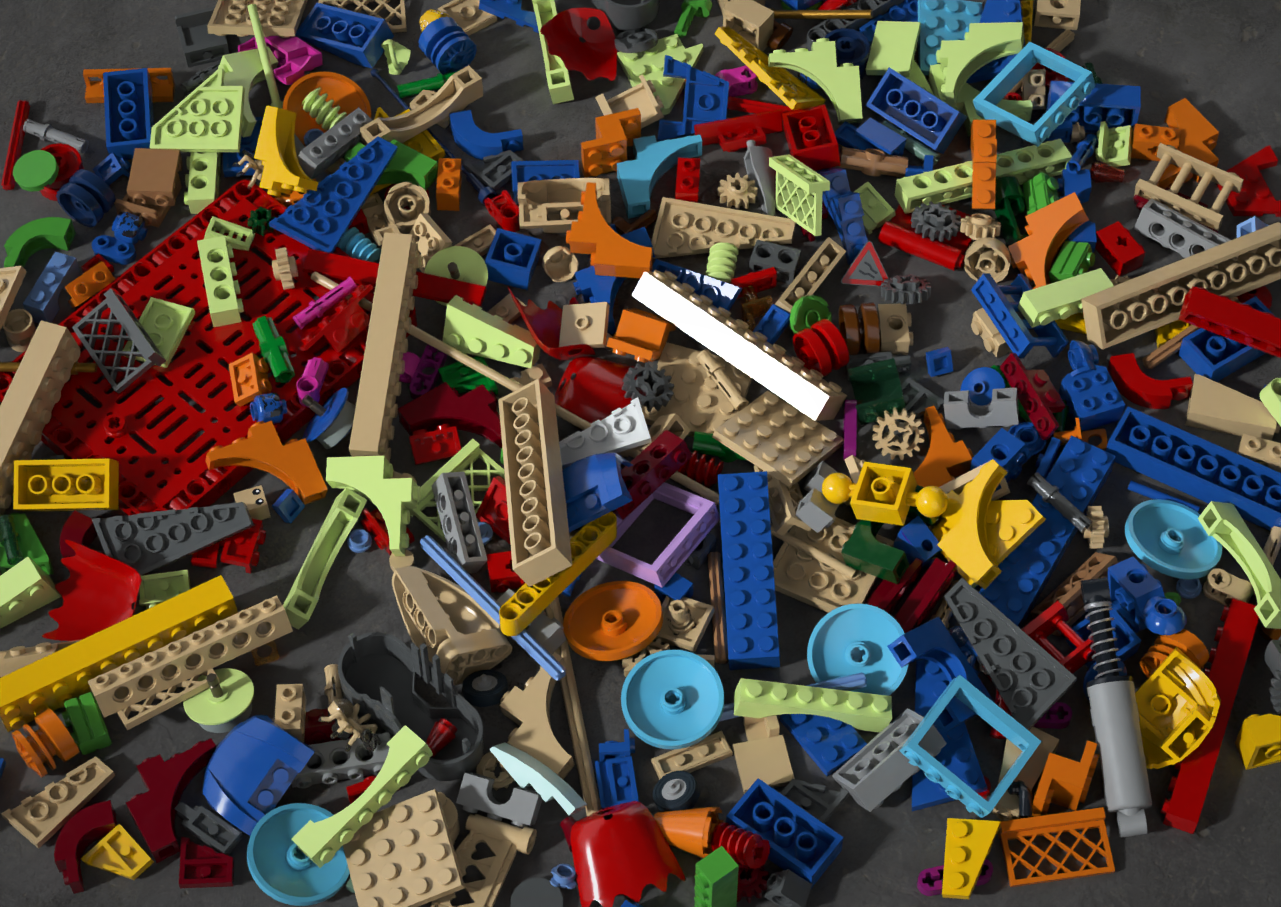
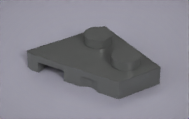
[464,150,524,191]
[880,377,944,422]

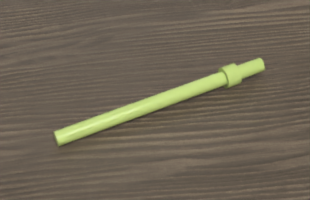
[247,4,283,109]

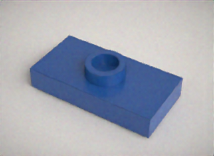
[834,121,879,151]
[753,304,790,345]
[1035,437,1061,480]

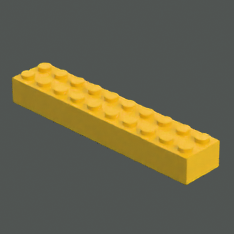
[0,575,238,732]

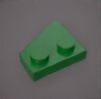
[438,356,498,395]

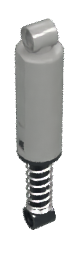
[1081,577,1152,838]

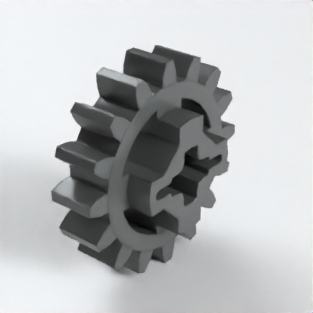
[911,201,961,242]
[881,274,931,305]
[622,362,674,412]

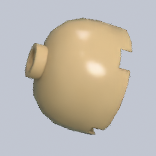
[964,237,1011,283]

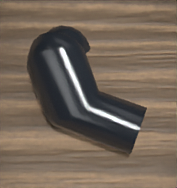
[1008,780,1032,816]

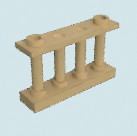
[1134,143,1244,231]

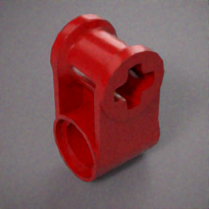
[484,190,520,232]

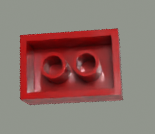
[782,104,841,171]

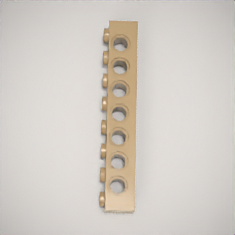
[88,595,293,718]

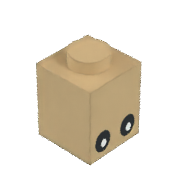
[233,485,271,520]

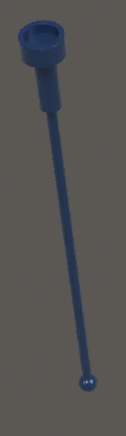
[371,68,498,206]

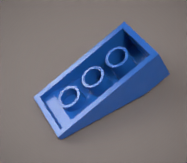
[295,3,394,69]

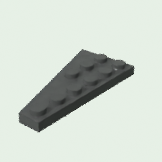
[92,502,254,576]
[944,578,1077,731]

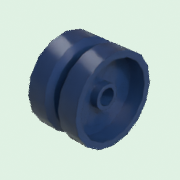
[825,28,870,80]
[56,169,116,227]

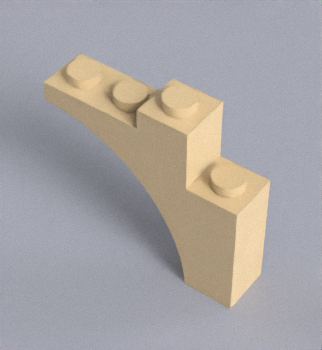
[499,652,575,779]

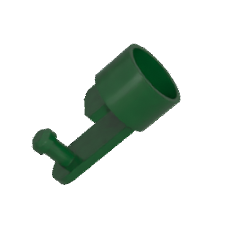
[993,176,1029,249]

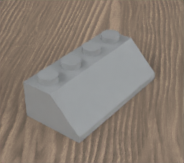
[832,708,947,812]

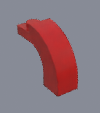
[1107,353,1193,409]

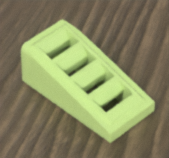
[204,216,256,251]

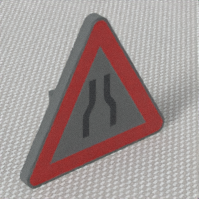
[840,241,889,287]

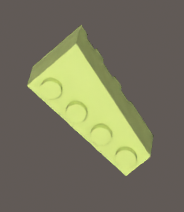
[443,295,540,368]
[0,557,62,629]

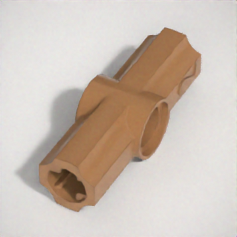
[839,147,908,178]

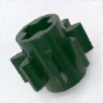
[247,207,277,236]

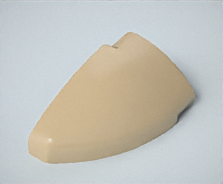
[392,566,512,686]

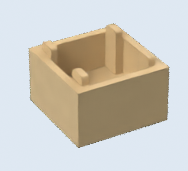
[723,0,774,52]

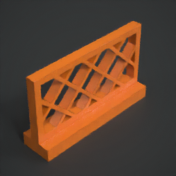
[997,807,1115,887]

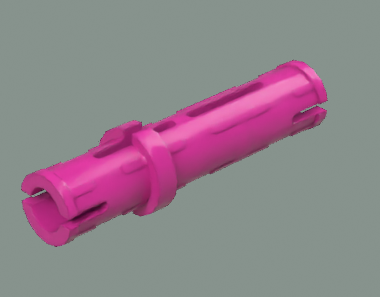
[292,276,357,329]

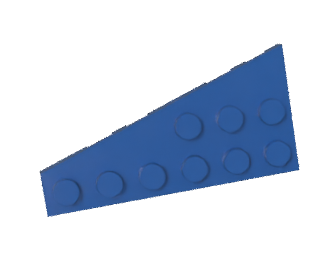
[269,136,398,254]

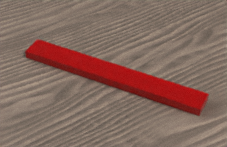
[302,249,487,307]

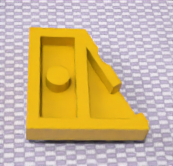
[81,824,154,880]

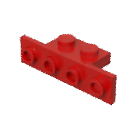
[694,109,783,152]
[298,284,374,353]

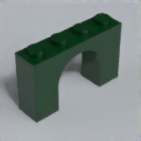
[841,485,939,584]

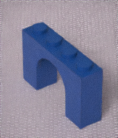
[887,616,995,733]

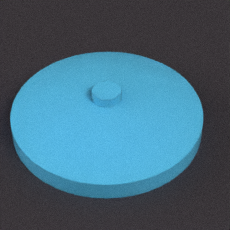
[1125,499,1222,579]
[807,603,909,696]
[621,650,724,749]
[247,803,350,906]

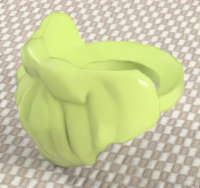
[381,39,411,75]

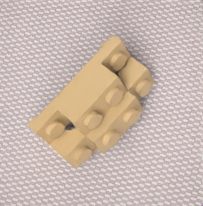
[518,178,611,233]

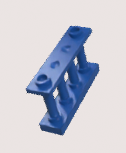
[971,273,1069,359]

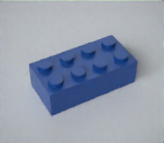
[865,67,967,154]
[103,68,154,160]
[1045,81,1141,133]
[1178,296,1276,382]
[726,778,844,888]

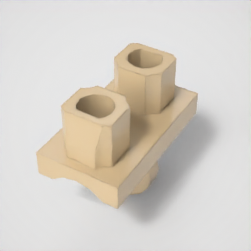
[1021,69,1046,110]

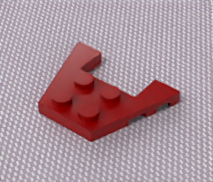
[1216,145,1281,217]

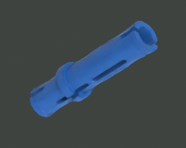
[1066,134,1098,174]

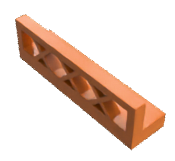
[83,68,175,103]

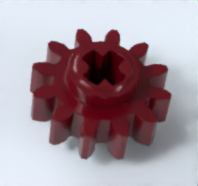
[736,862,769,903]

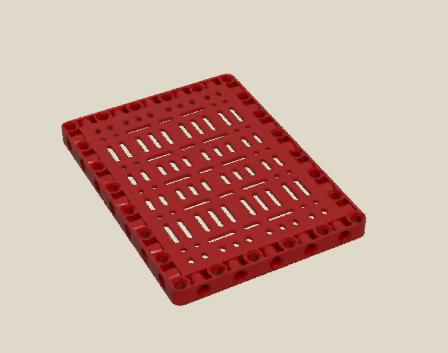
[0,180,417,515]

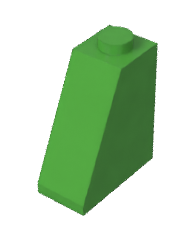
[0,513,54,575]

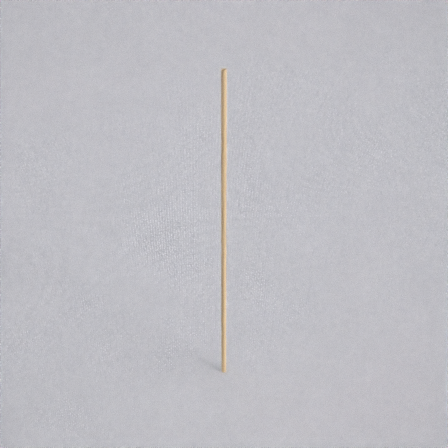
[311,271,857,578]

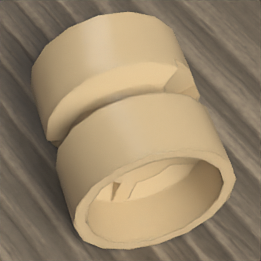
[3,309,36,352]

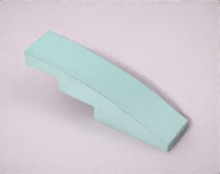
[490,742,587,815]

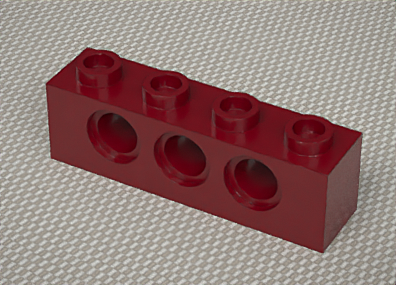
[611,430,693,520]

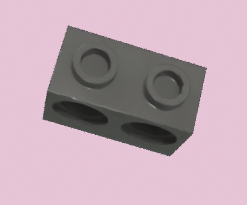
[749,240,801,284]

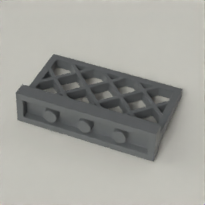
[72,288,166,394]

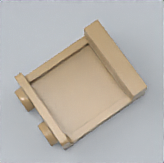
[595,74,664,129]

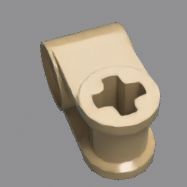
[1202,568,1254,607]

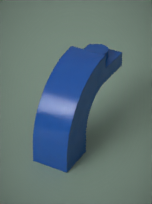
[449,110,524,160]

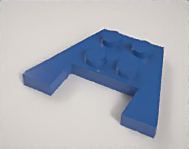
[479,0,539,33]
[657,55,729,141]

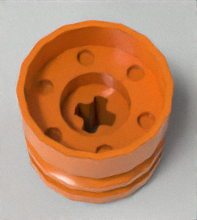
[1140,629,1209,678]
[12,708,80,778]

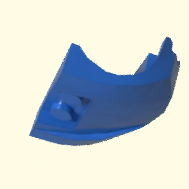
[562,453,633,533]
[202,715,315,836]

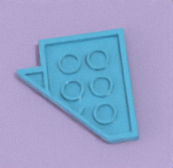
[918,0,982,76]

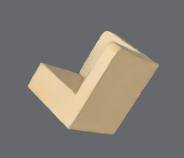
[743,715,780,741]

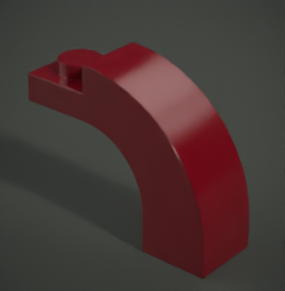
[60,510,98,573]
[54,800,117,894]

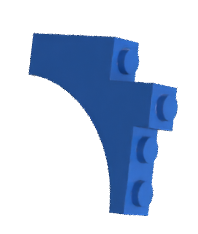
[815,168,868,265]
[573,227,655,335]

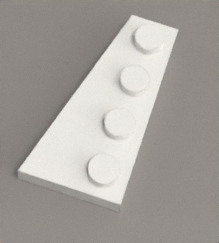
[559,397,652,470]

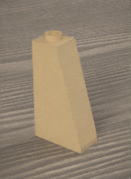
[1185,374,1280,441]
[993,716,1059,821]

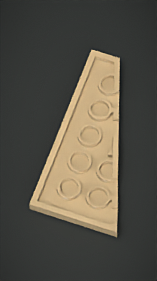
[651,197,796,259]

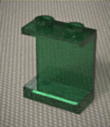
[848,358,907,425]

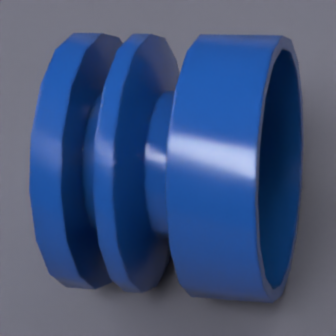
[418,17,477,75]

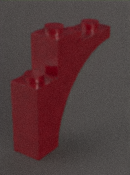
[398,382,502,449]
[126,738,216,863]

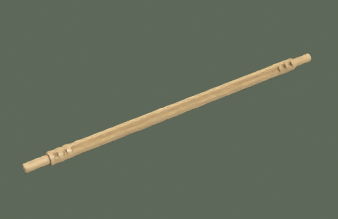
[546,597,602,816]

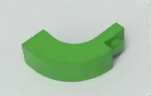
[4,217,76,268]

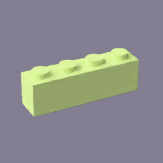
[1018,268,1114,328]

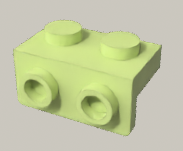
[1095,121,1133,169]
[139,570,191,610]

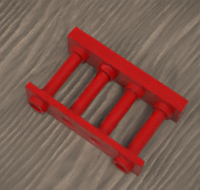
[979,601,1095,681]

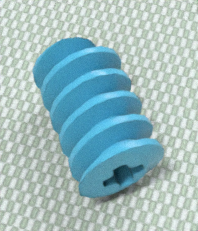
[337,227,381,263]

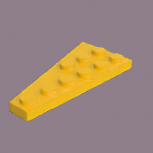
[715,26,826,110]

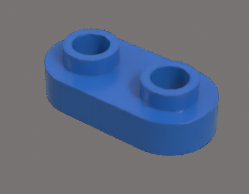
[92,235,136,265]

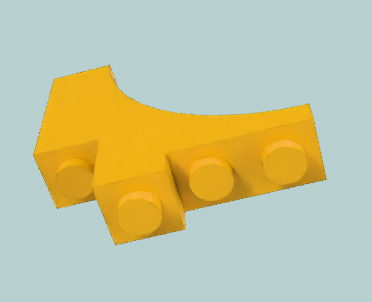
[254,106,319,197]
[937,459,1008,589]

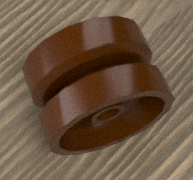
[839,302,880,356]

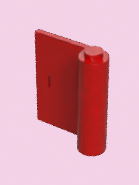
[878,204,972,271]

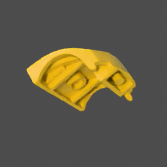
[1135,647,1221,769]

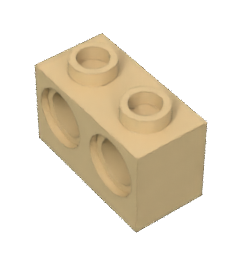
[275,684,306,743]

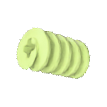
[301,87,347,131]
[705,242,738,284]

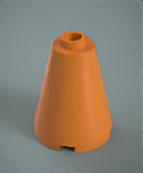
[654,807,724,858]

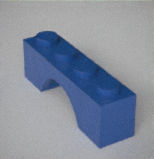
[1057,169,1097,253]

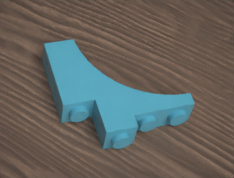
[617,135,702,219]

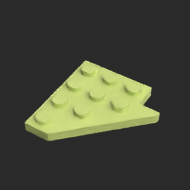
[617,34,703,115]
[150,68,245,152]

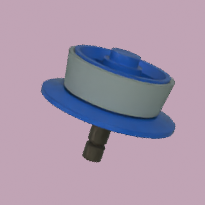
[301,388,356,449]

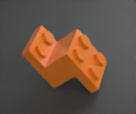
[581,108,641,178]
[607,308,676,363]
[1029,740,1099,817]

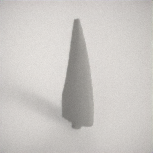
[744,140,776,216]

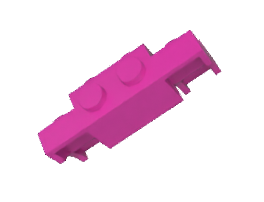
[238,36,323,85]

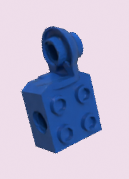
[1059,340,1126,432]
[970,422,1046,491]
[1108,556,1187,635]

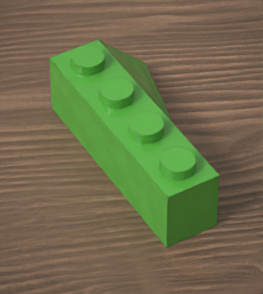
[694,846,739,907]

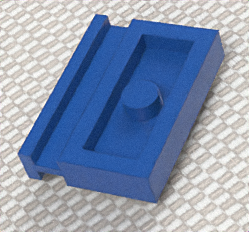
[594,756,639,812]

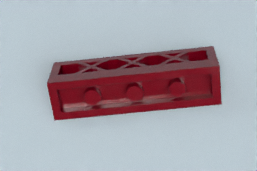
[864,558,923,614]
[894,558,958,633]

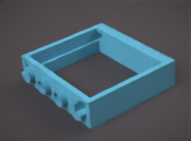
[973,42,1095,147]
[899,675,1042,818]

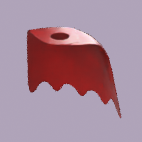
[540,8,617,81]
[508,287,595,360]
[555,356,637,423]
[42,540,142,641]
[571,801,686,907]

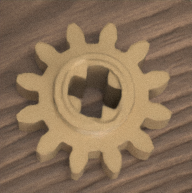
[718,173,758,210]
[960,213,1001,240]
[272,247,298,290]
[1082,506,1109,549]

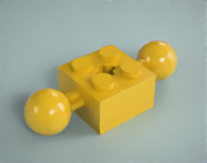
[822,462,948,526]

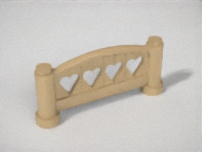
[430,814,537,907]

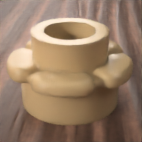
[1070,122,1085,144]

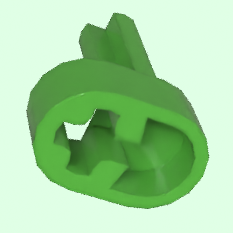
[674,0,713,38]

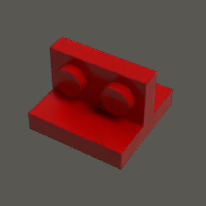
[476,476,511,545]

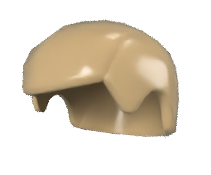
[542,246,579,282]

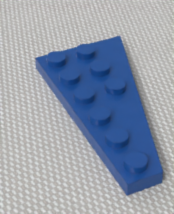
[966,0,1025,84]
[912,659,987,812]

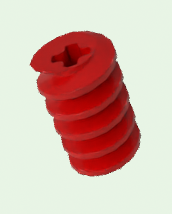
[677,450,724,488]
[711,822,770,869]

